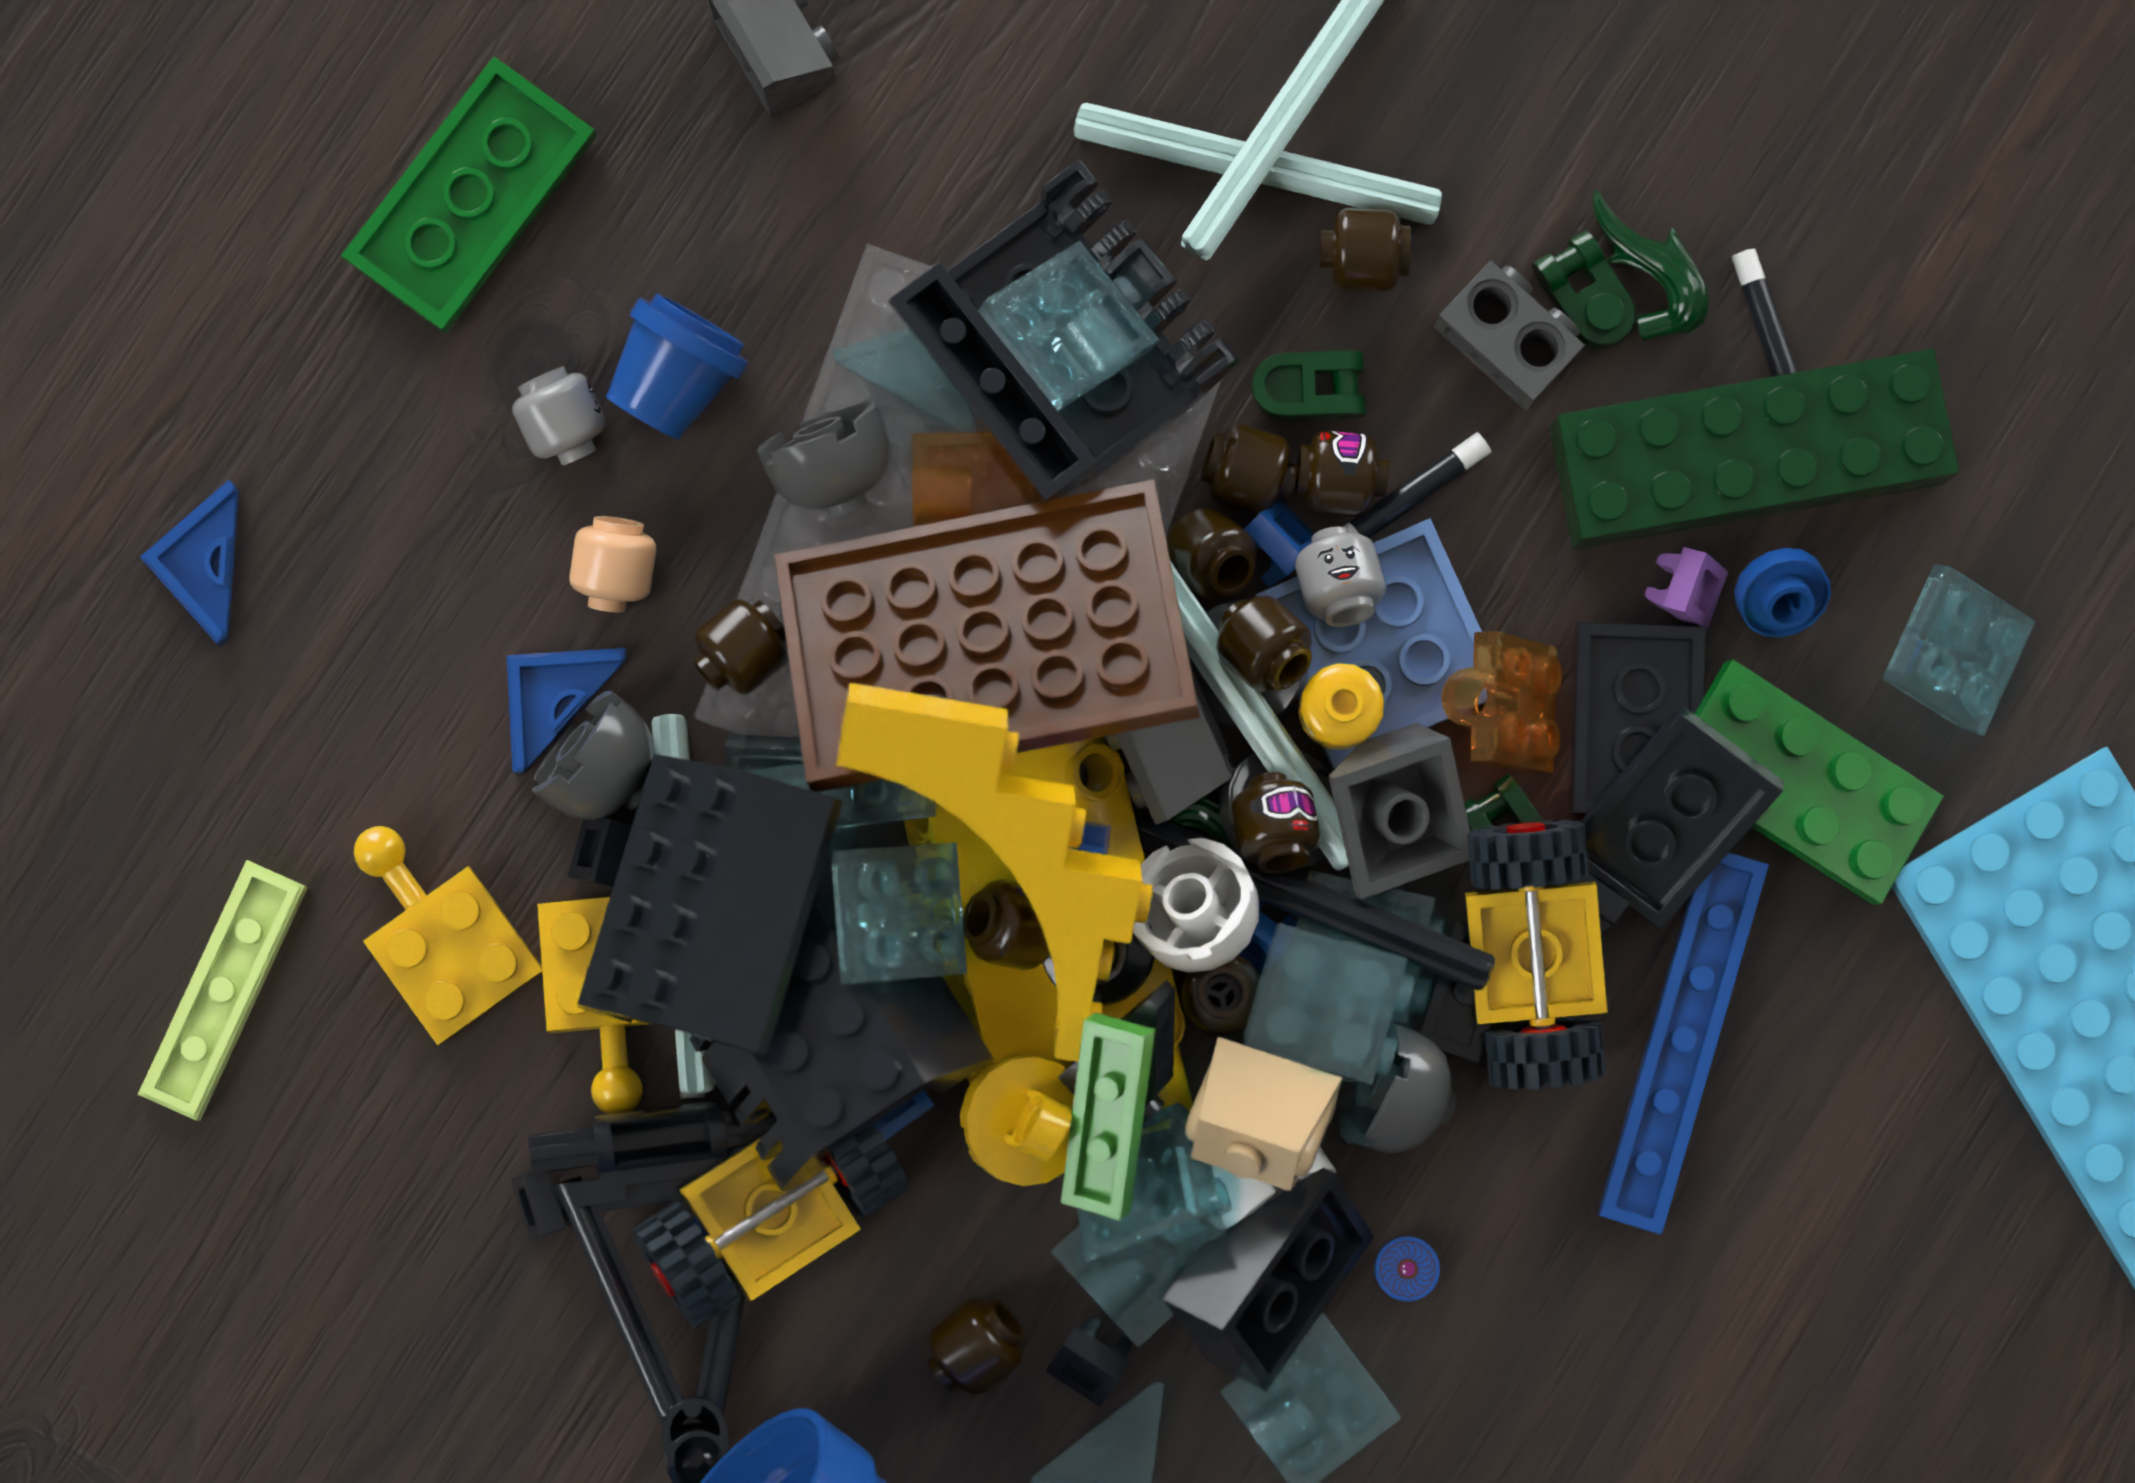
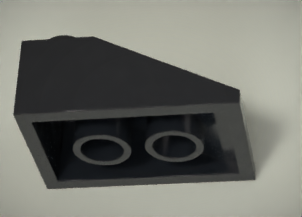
[1163,1167,1374,1392]

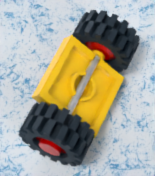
[1465,820,1607,1090]
[631,1123,909,1329]

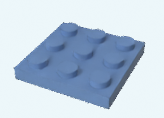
[1255,518,1509,771]

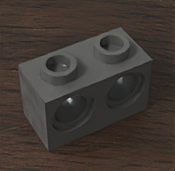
[1434,260,1585,412]

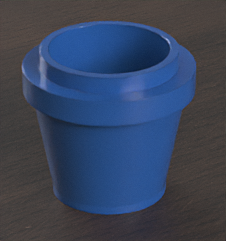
[606,293,749,440]

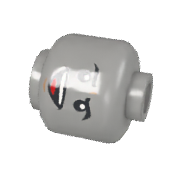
[512,366,607,466]
[1295,526,1386,627]

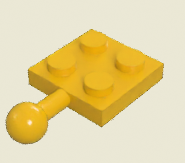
[354,826,542,1046]
[537,897,649,1114]

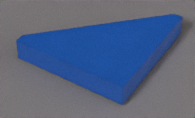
[140,480,239,647]
[507,648,627,774]

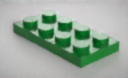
[341,56,597,334]
[1695,659,1943,905]

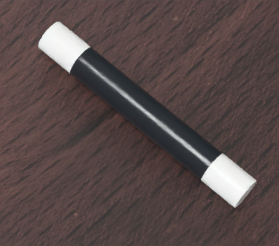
[1731,248,1798,377]
[1343,432,1491,539]

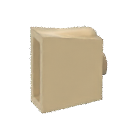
[1185,1037,1342,1191]

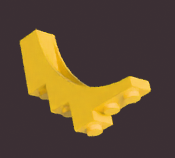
[836,683,1152,1062]

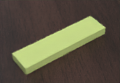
[138,860,308,1121]

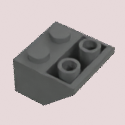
[1105,655,1234,825]

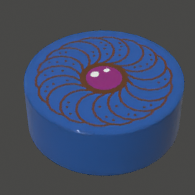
[1374,1236,1440,1301]

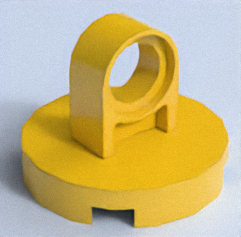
[960,1054,1074,1186]

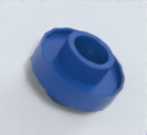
[1734,548,1831,638]

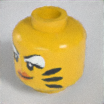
[1298,663,1384,751]

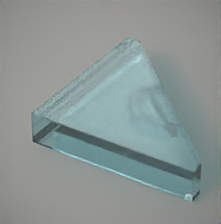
[832,329,977,437]
[1031,1381,1164,1483]

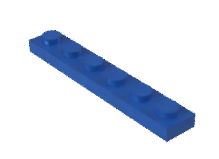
[1597,853,1769,1235]

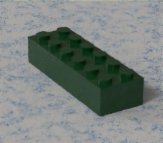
[1549,348,1959,550]

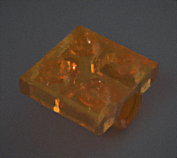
[912,432,1041,527]
[1441,631,1562,774]

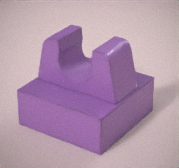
[1645,547,1728,631]

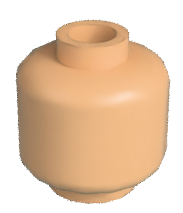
[569,516,657,613]

